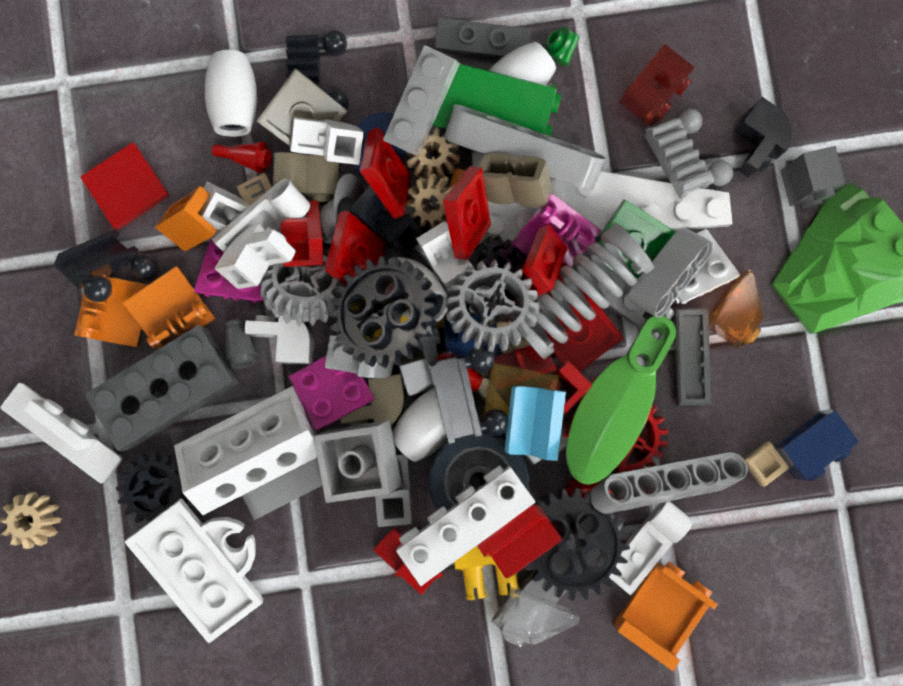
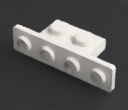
[1,383,123,483]

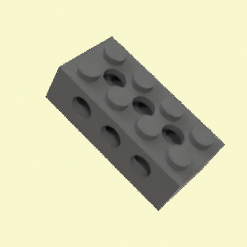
[84,325,241,451]

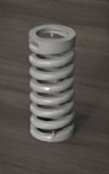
[526,223,654,359]

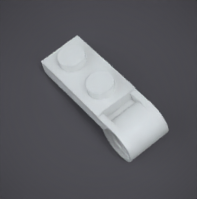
[212,179,310,252]
[609,501,693,595]

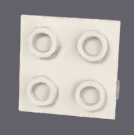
[674,229,740,305]

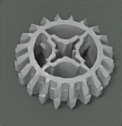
[260,250,346,327]
[446,260,540,352]

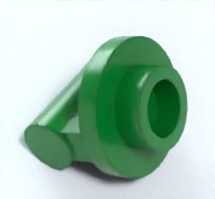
[546,27,580,66]

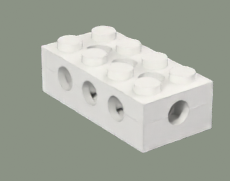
[174,386,317,515]

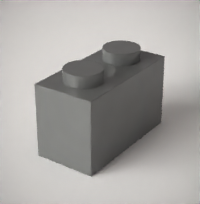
[780,146,846,209]

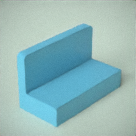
[505,386,566,461]

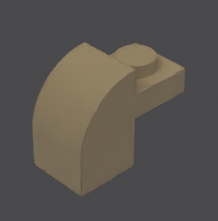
[340,374,405,426]

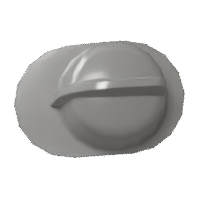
[320,174,365,244]

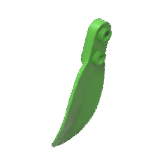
[566,316,676,485]

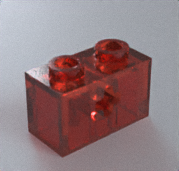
[620,44,695,125]

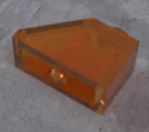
[709,269,764,347]

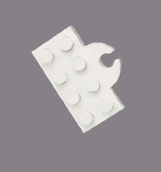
[125,498,263,643]

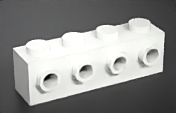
[396,465,535,586]

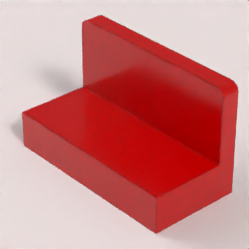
[522,224,568,295]
[551,361,593,414]
[477,505,562,578]

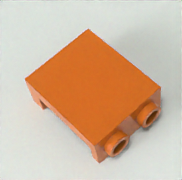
[612,561,718,671]

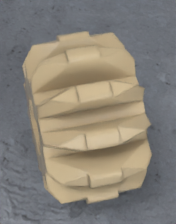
[406,127,460,181]
[406,173,454,229]
[0,492,62,549]

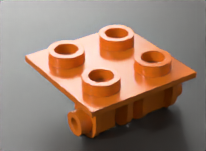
[123,266,216,349]
[74,275,148,348]

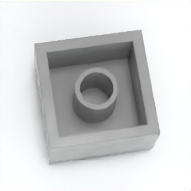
[313,420,402,503]

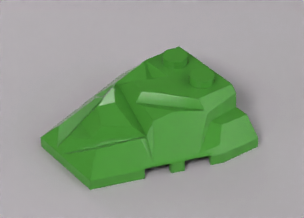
[770,183,903,334]

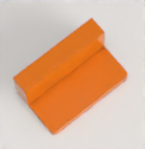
[155,186,217,251]

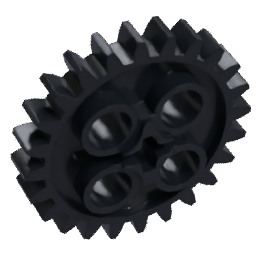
[329,256,439,368]
[524,488,630,601]

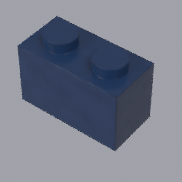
[774,410,859,481]

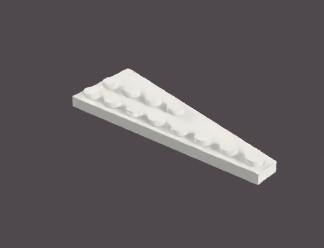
[472,152,733,244]

